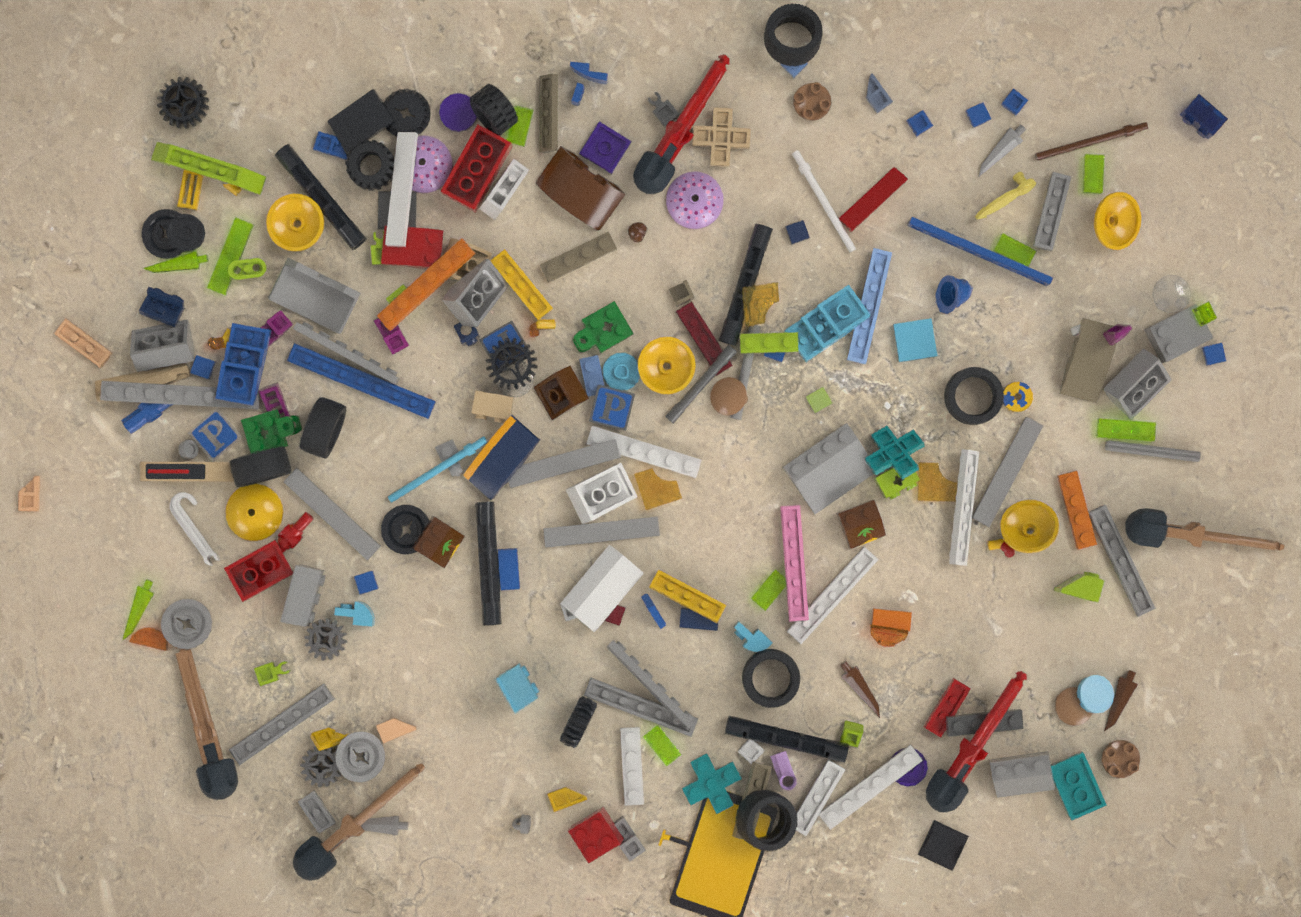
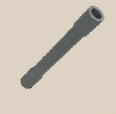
[665,345,737,424]

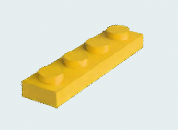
[490,249,553,320]
[649,570,726,623]

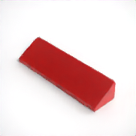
[839,167,908,233]

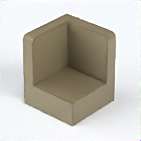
[669,280,695,307]

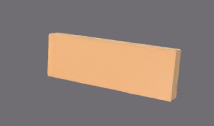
[54,318,112,368]

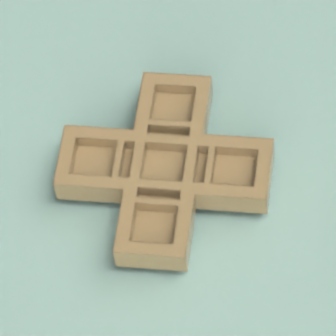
[692,107,751,167]

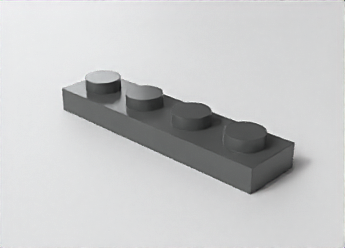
[946,709,1023,737]

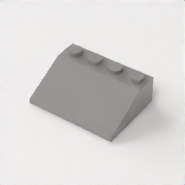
[782,423,874,514]

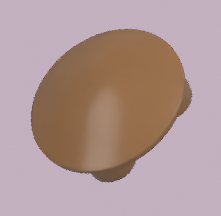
[793,82,831,121]
[710,377,748,416]
[1055,687,1092,726]
[1102,740,1140,778]

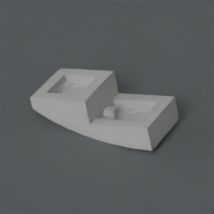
[614,816,646,861]

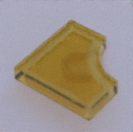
[743,282,779,326]
[917,462,957,502]
[634,468,682,510]

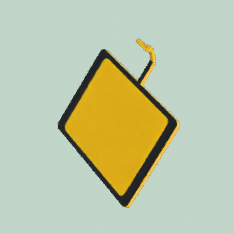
[658,791,778,917]

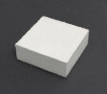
[738,739,765,765]

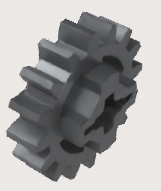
[304,618,347,661]
[300,746,341,788]

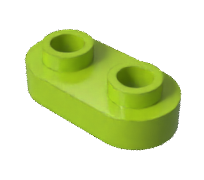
[227,258,266,280]

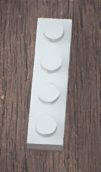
[620,727,644,806]
[796,759,845,836]

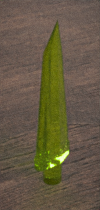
[143,251,209,273]
[122,579,154,641]

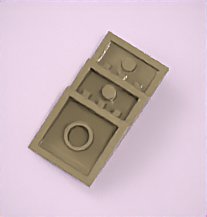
[1059,318,1117,403]

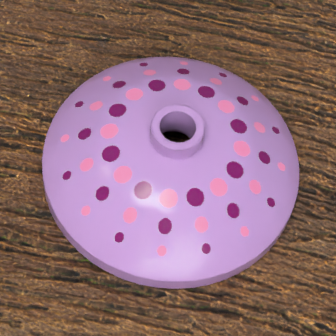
[412,136,453,193]
[666,172,723,229]

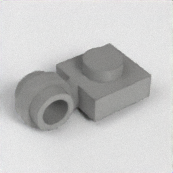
[435,439,463,477]

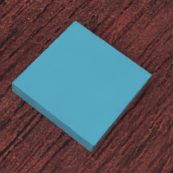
[893,318,937,362]

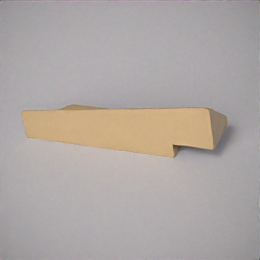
[95,363,191,402]

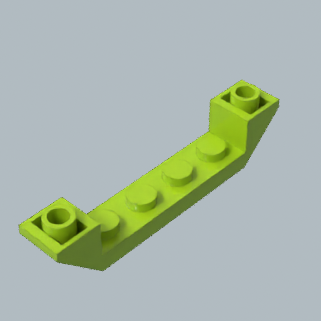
[151,142,266,195]

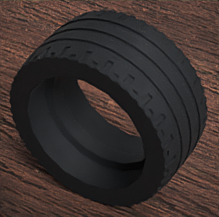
[764,3,823,66]
[944,367,1004,425]
[299,397,347,459]
[229,446,292,488]
[742,649,800,708]
[735,789,798,852]

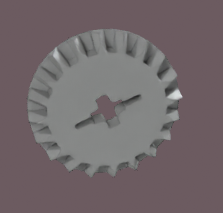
[161,599,212,649]
[335,732,385,782]

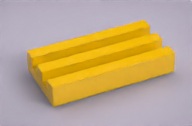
[177,170,203,210]

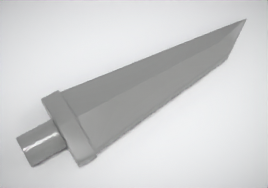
[979,125,1026,177]
[361,816,408,835]

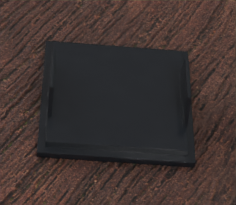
[918,820,969,871]

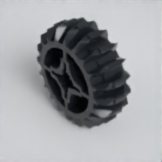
[157,77,209,129]
[486,338,538,390]
[560,696,597,748]

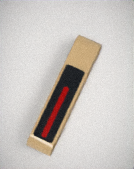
[140,462,234,482]

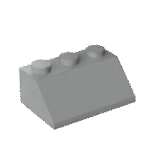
[130,320,194,372]
[1103,349,1172,420]
[280,564,326,627]
[990,751,1055,798]

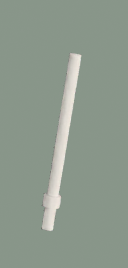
[792,150,856,253]

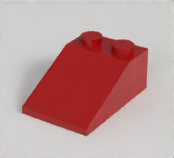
[381,226,444,269]
[224,540,294,602]

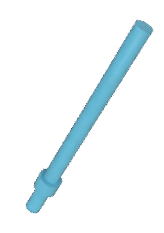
[388,436,488,503]

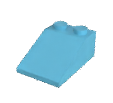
[496,663,540,713]

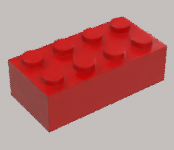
[440,124,513,213]

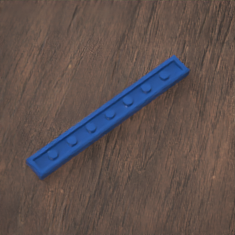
[908,217,1053,286]
[287,343,436,419]

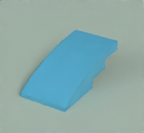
[784,285,871,362]

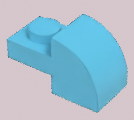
[334,601,375,627]
[733,621,772,652]

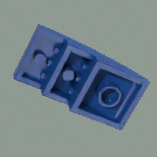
[215,323,271,406]

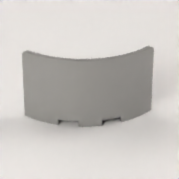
[268,258,361,334]

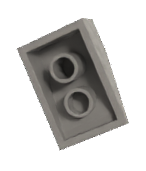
[441,259,509,327]
[1144,304,1213,363]

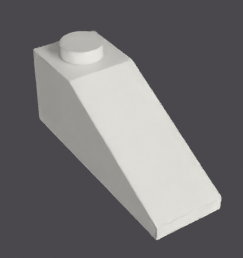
[479,159,529,220]

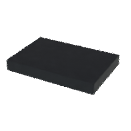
[327,89,395,153]

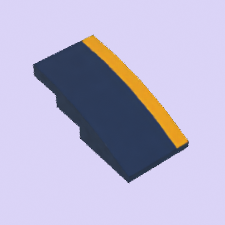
[463,415,540,500]

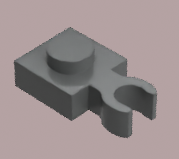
[648,92,680,127]

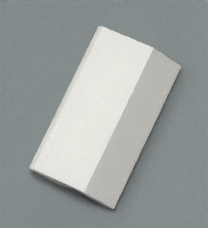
[560,545,644,632]

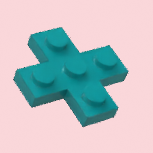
[865,426,925,480]
[682,753,742,814]

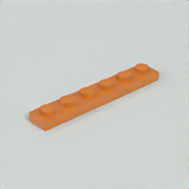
[377,238,476,331]

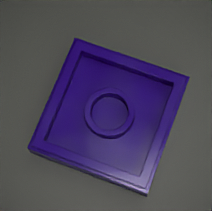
[579,121,632,175]

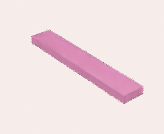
[780,505,809,622]

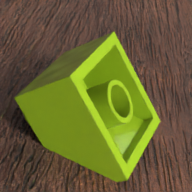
[1053,571,1105,603]

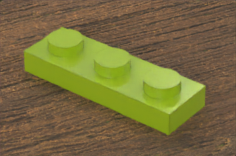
[740,332,798,354]

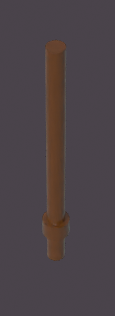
[1035,122,1148,161]

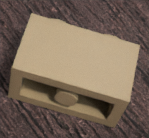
[471,390,515,423]

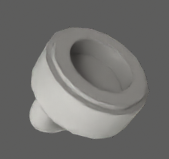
[179,440,198,460]
[512,814,531,834]

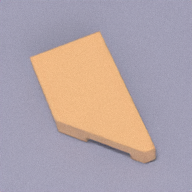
[18,476,40,511]

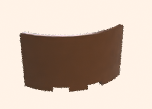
[536,146,626,230]

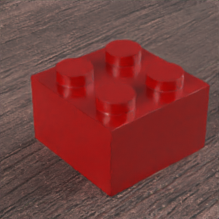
[568,806,624,864]

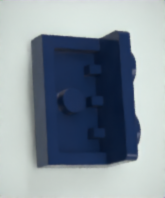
[139,287,185,327]

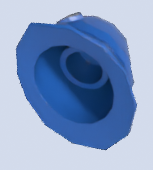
[936,275,973,314]

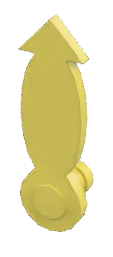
[975,172,1036,219]

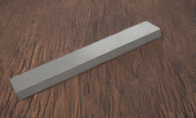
[972,417,1043,527]
[509,439,621,488]
[284,468,381,560]
[1088,505,1156,617]
[543,517,660,548]
[584,677,698,737]
[229,683,335,766]

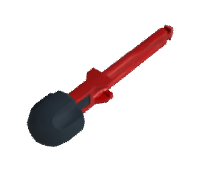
[633,54,730,194]
[926,671,1027,813]

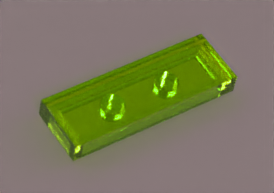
[1096,418,1156,442]

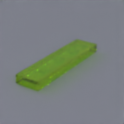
[207,217,254,296]

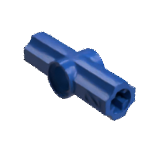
[121,403,173,434]

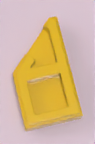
[310,728,349,751]
[547,787,587,812]

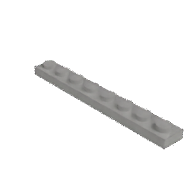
[101,381,259,409]

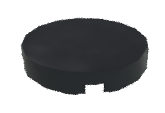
[166,214,205,253]

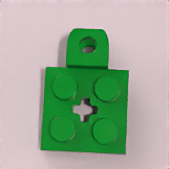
[572,301,634,354]
[241,409,302,453]

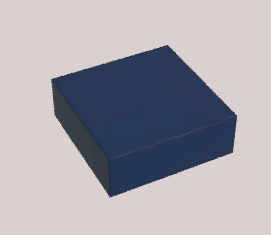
[785,220,810,245]

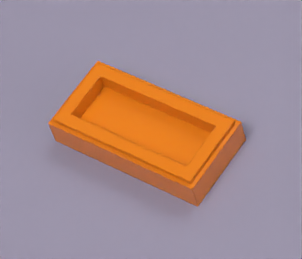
[871,608,912,632]

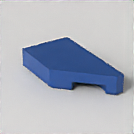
[313,131,348,160]
[641,593,666,629]

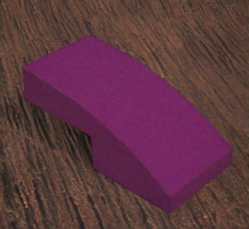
[261,310,293,347]
[373,318,409,355]

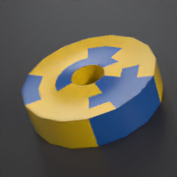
[1003,382,1033,412]

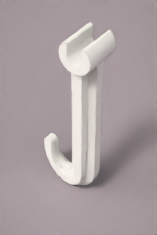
[170,492,220,566]

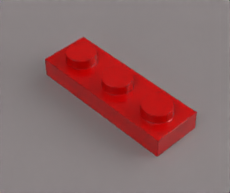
[923,678,971,738]

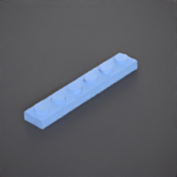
[847,248,892,364]

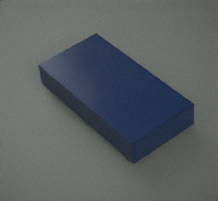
[679,608,718,631]

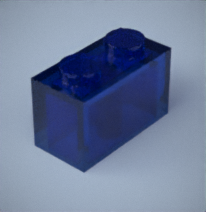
[1179,94,1228,139]

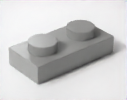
[298,790,336,834]

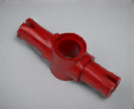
[277,512,314,553]

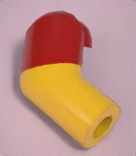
[987,539,1015,558]

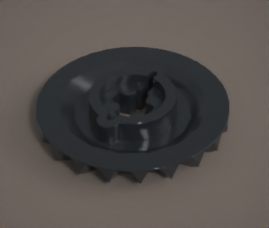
[384,88,431,137]
[142,209,183,259]
[381,505,430,555]

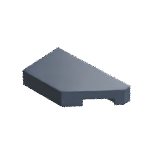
[866,73,893,114]

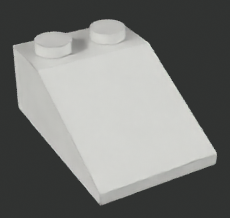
[566,463,638,524]

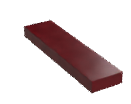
[676,301,733,376]

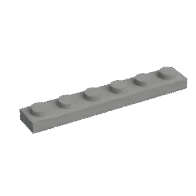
[293,321,400,385]
[607,640,695,730]

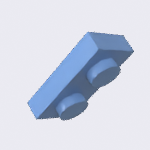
[579,355,605,397]

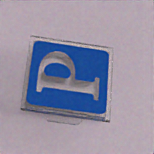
[188,408,242,462]

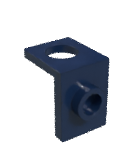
[454,322,480,347]

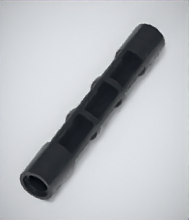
[275,144,367,250]
[718,224,773,346]
[475,501,502,626]
[725,715,849,763]

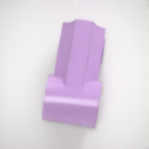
[770,751,797,790]

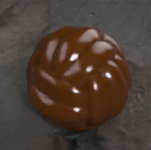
[628,222,648,243]

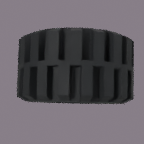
[469,83,518,136]
[345,139,395,191]

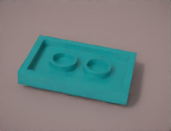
[1051,752,1107,821]

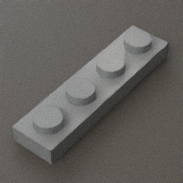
[1033,172,1072,251]

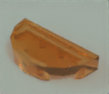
[870,624,908,647]
[129,627,168,651]

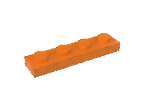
[1057,471,1097,550]

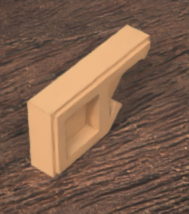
[376,718,417,743]

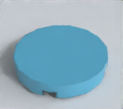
[603,353,640,391]
[1077,675,1114,714]

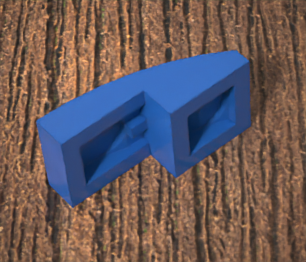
[570,61,608,85]
[498,548,520,590]

